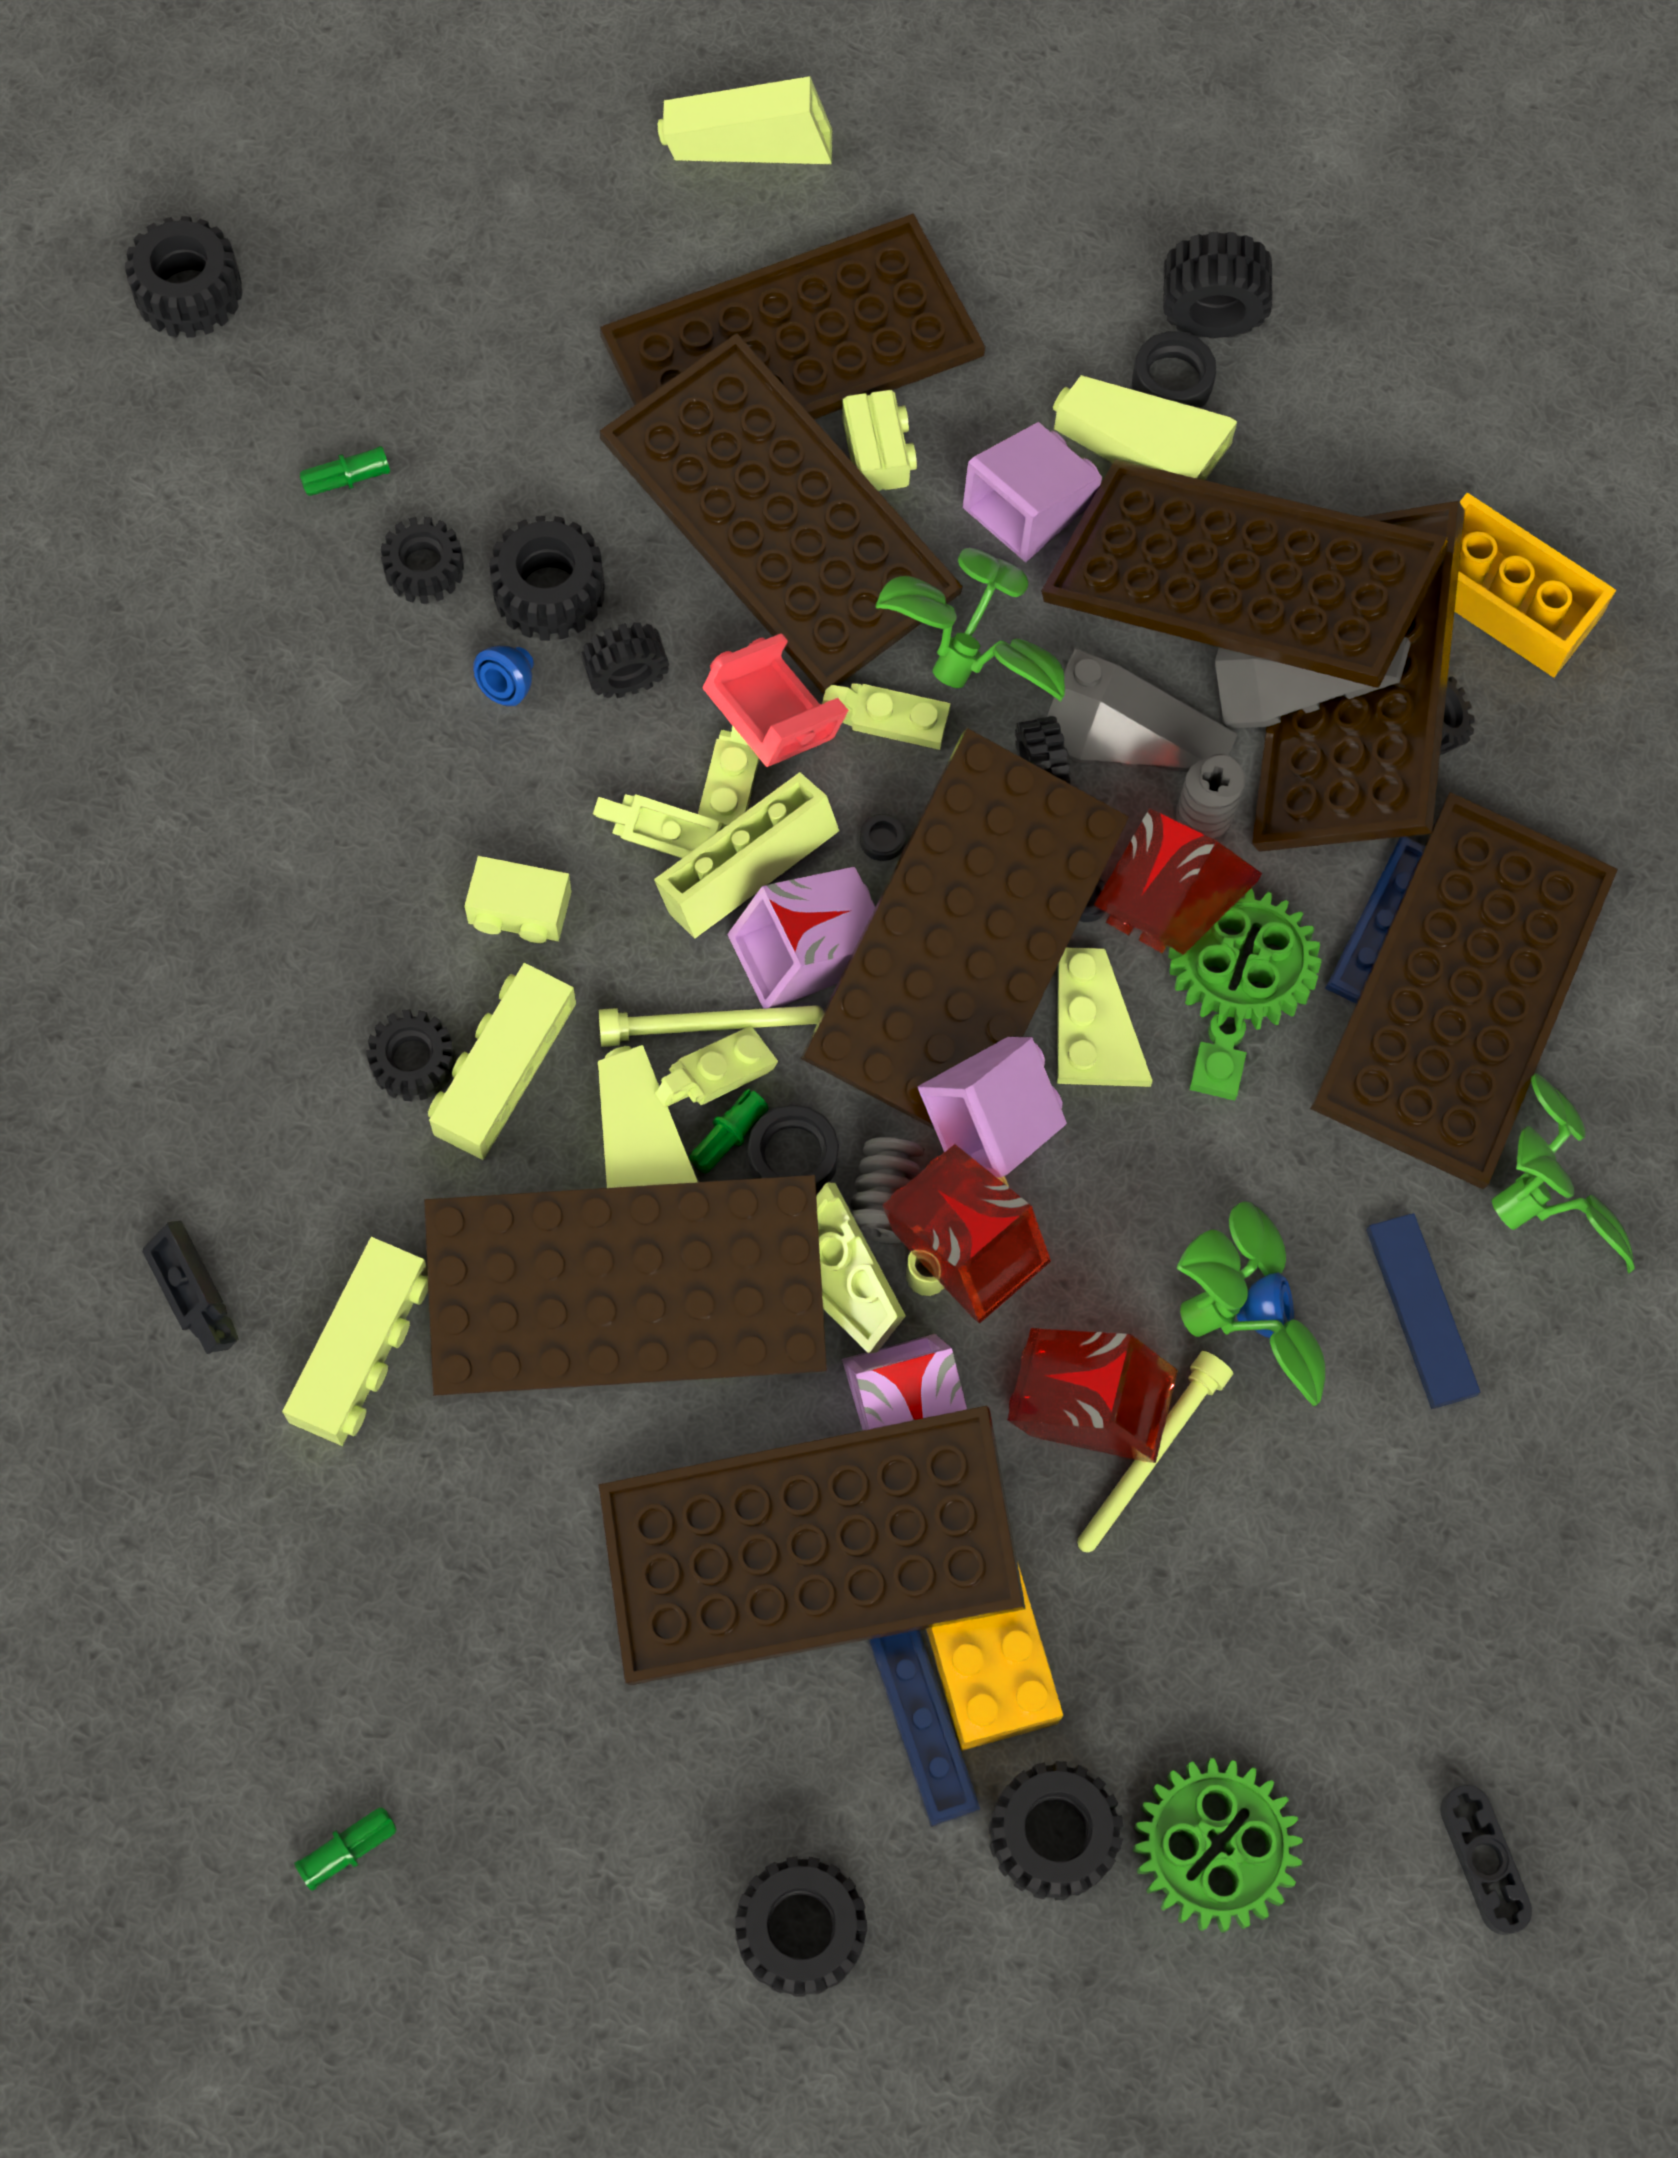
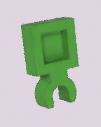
[1189,1014,1247,1101]

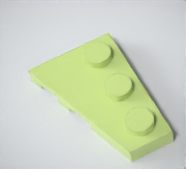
[1057,947,1152,1087]
[816,1183,906,1353]

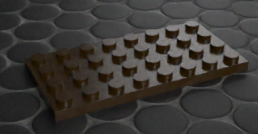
[600,213,985,419]
[600,333,963,695]
[1041,459,1448,688]
[1252,500,1465,852]
[800,728,1129,1130]
[1310,792,1618,1190]
[424,1175,827,1396]
[598,1405,1026,1685]

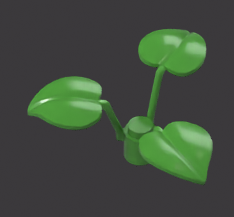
[876,548,1065,702]
[1492,1073,1635,1274]
[1176,1201,1325,1407]

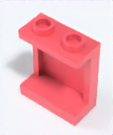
[702,633,849,767]

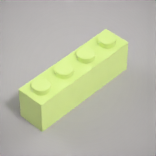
[654,772,839,938]
[428,963,576,1160]
[282,1237,428,1446]

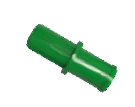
[300,446,390,496]
[689,1089,769,1173]
[294,1807,397,1891]

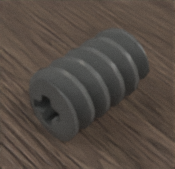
[1176,753,1245,841]
[850,1137,925,1244]

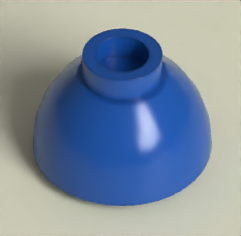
[473,646,534,706]
[1237,1272,1294,1338]

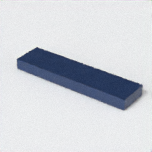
[1325,836,1424,1003]
[1366,1213,1481,1409]
[868,1630,980,1827]

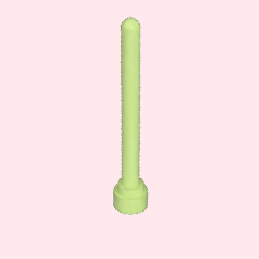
[599,1005,824,1047]
[1077,1351,1233,1552]

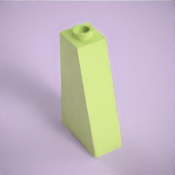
[658,76,832,164]
[1053,375,1237,480]
[598,1045,698,1188]

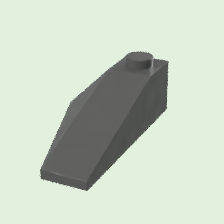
[1215,638,1411,728]
[1047,649,1238,772]

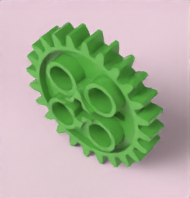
[1168,888,1322,1030]
[1133,1758,1303,1933]

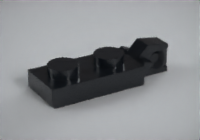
[142,1220,239,1354]

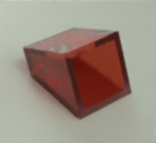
[1094,808,1263,955]
[882,1144,1051,1324]
[1007,1328,1178,1463]

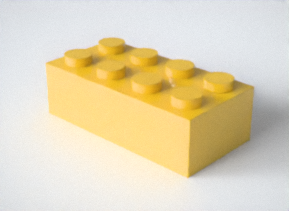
[1455,492,1616,678]
[926,1561,1063,1751]

